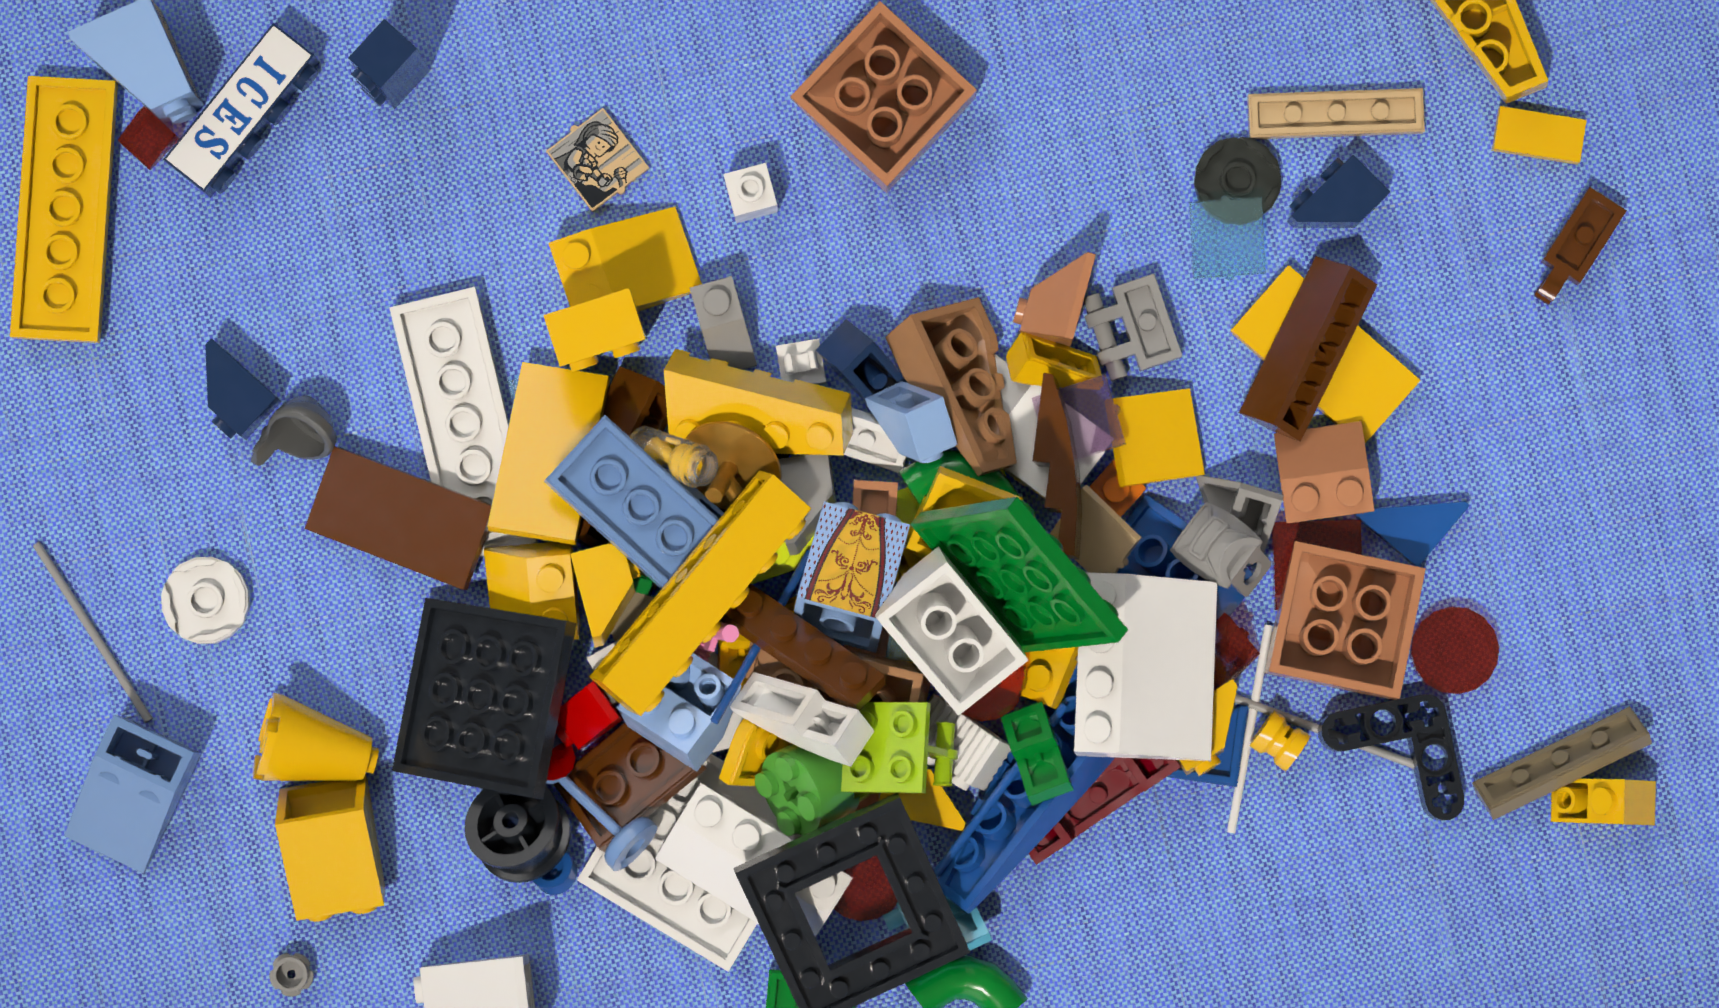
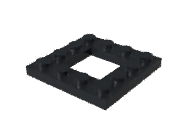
[733,793,971,1008]

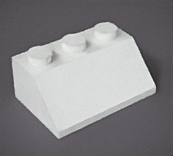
[875,546,1028,716]

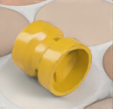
[1249,710,1311,771]

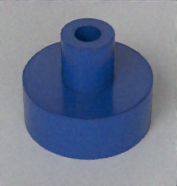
[532,852,577,895]

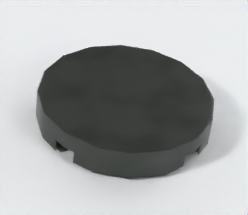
[1194,137,1281,225]

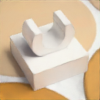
[776,339,826,385]

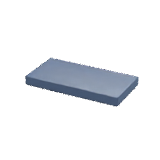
[544,415,719,589]

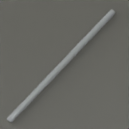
[33,542,153,723]
[1234,694,1414,769]

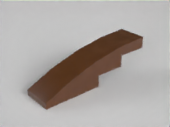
[1032,373,1082,560]

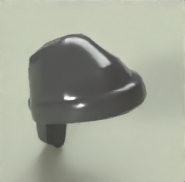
[251,395,337,466]

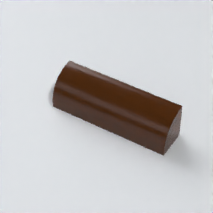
[1238,256,1377,442]
[577,366,668,548]

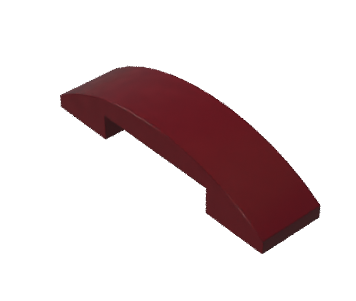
[1029,757,1182,865]

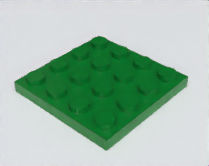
[910,497,1128,652]

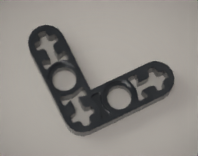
[1318,694,1464,821]

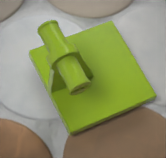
[841,702,958,794]

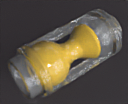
[629,426,718,488]

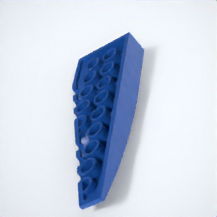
[938,494,1253,914]

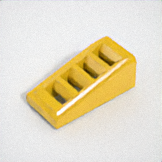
[1006,332,1104,391]

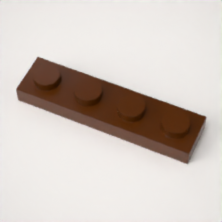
[720,583,885,711]

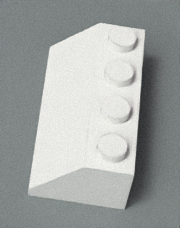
[655,783,852,937]

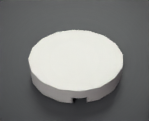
[161,557,250,644]

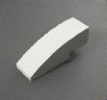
[730,672,874,767]

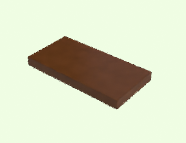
[304,446,492,590]

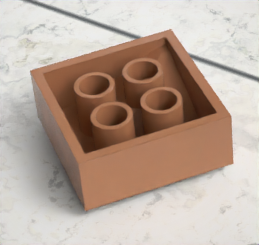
[790,1,977,193]
[1264,541,1426,700]

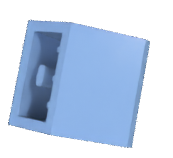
[617,653,742,772]

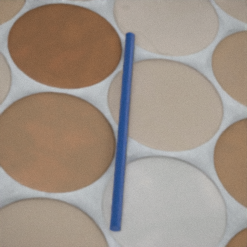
[710,550,810,724]
[933,703,1068,877]

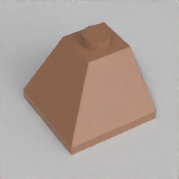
[1013,252,1096,347]

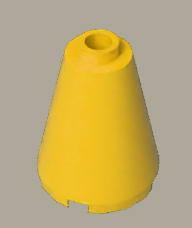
[252,693,379,781]

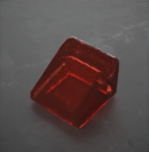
[118,106,180,170]

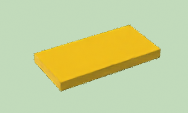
[1230,265,1421,443]
[487,362,610,545]

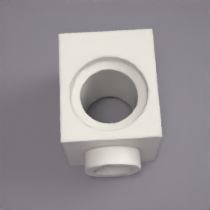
[723,163,778,223]

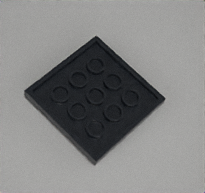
[392,598,577,800]

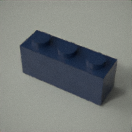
[348,19,430,109]

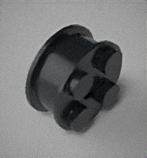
[465,787,571,883]

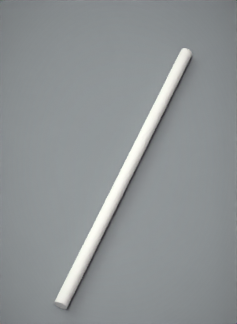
[1227,624,1273,834]

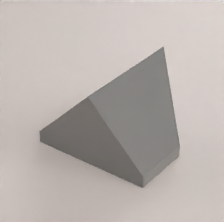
[1196,476,1284,563]

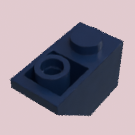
[1287,155,1390,228]

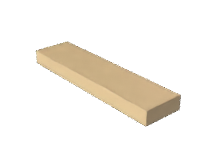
[1247,88,1425,139]

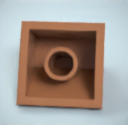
[1274,421,1375,524]

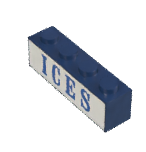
[163,23,320,198]

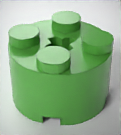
[755,744,860,836]

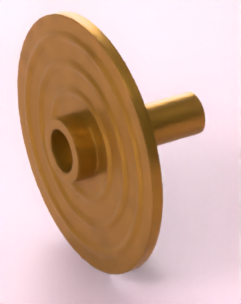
[681,421,782,510]

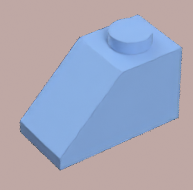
[865,381,957,463]

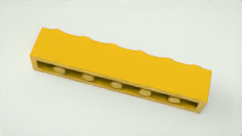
[589,471,811,716]

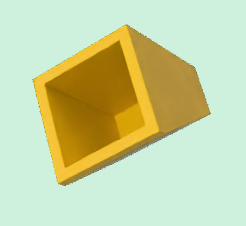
[275,774,385,922]

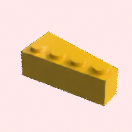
[1430,0,1548,104]
[664,349,853,456]

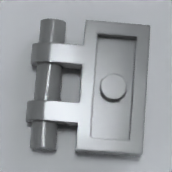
[1084,274,1182,381]

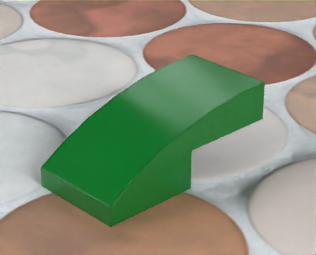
[1001,701,1074,806]

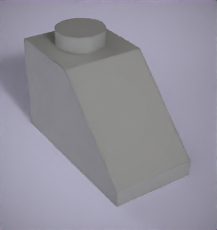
[690,276,757,370]

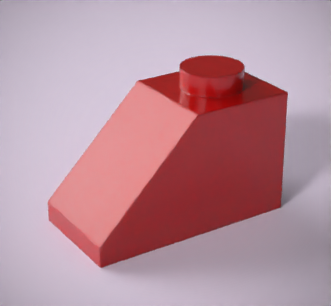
[556,681,623,750]

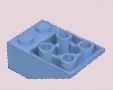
[64,715,202,874]

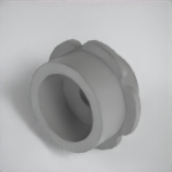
[269,953,314,997]

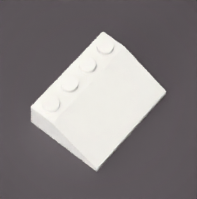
[1074,572,1217,761]

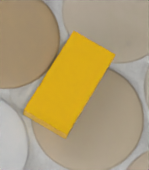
[1492,106,1587,165]

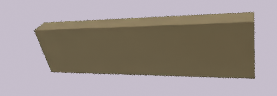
[1472,706,1652,820]

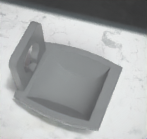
[1170,502,1272,597]

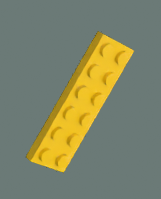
[10,76,118,343]

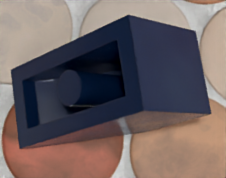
[816,319,909,402]
[205,339,282,440]

